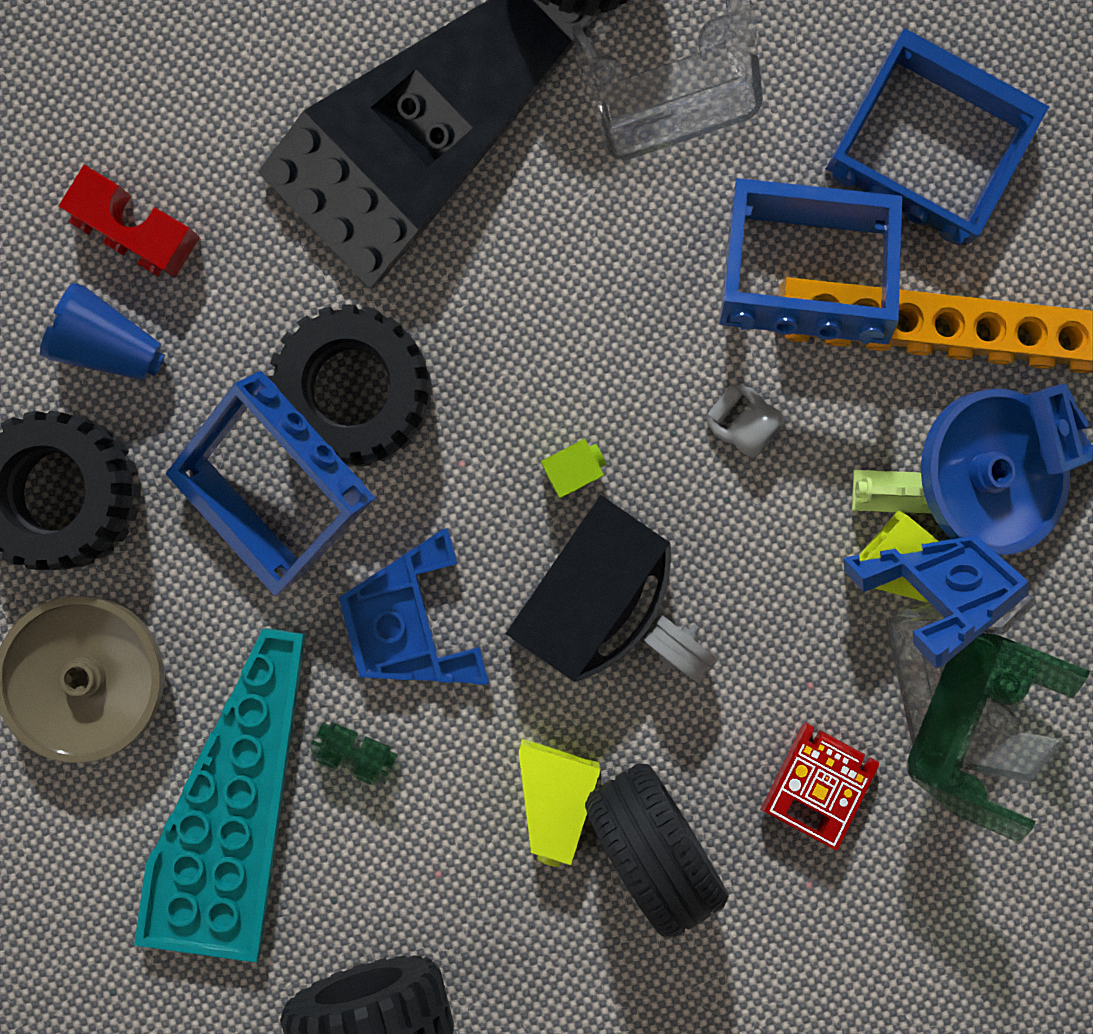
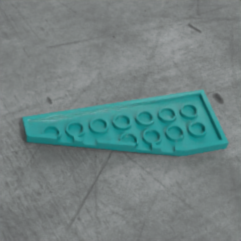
[134,628,306,963]

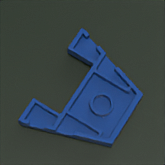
[339,528,490,685]
[843,535,1029,669]

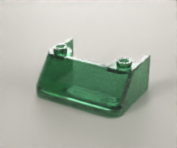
[907,630,1090,843]

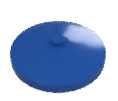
[921,388,1070,555]

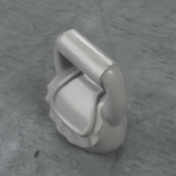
[707,384,784,457]

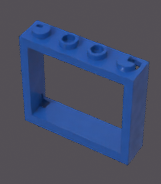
[825,28,1050,245]
[719,178,902,344]
[166,371,376,596]

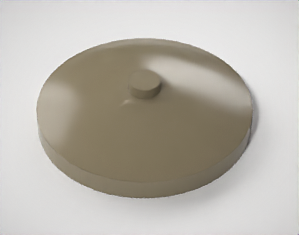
[0,596,164,763]

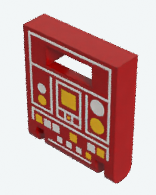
[760,722,879,851]

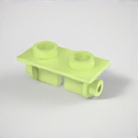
[852,470,931,514]

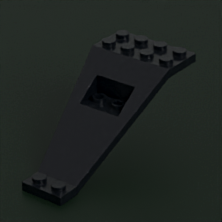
[258,0,601,289]

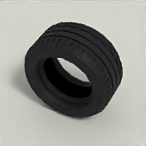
[585,764,729,938]

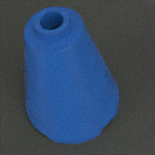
[39,283,165,381]

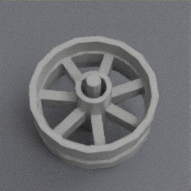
[641,613,718,684]

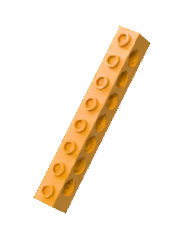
[774,277,1093,373]

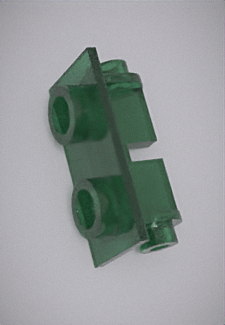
[311,722,398,785]

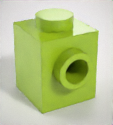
[540,438,607,500]

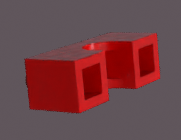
[58,164,200,278]

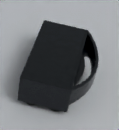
[505,495,671,682]

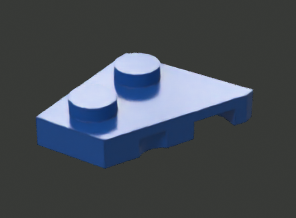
[1028,383,1093,475]

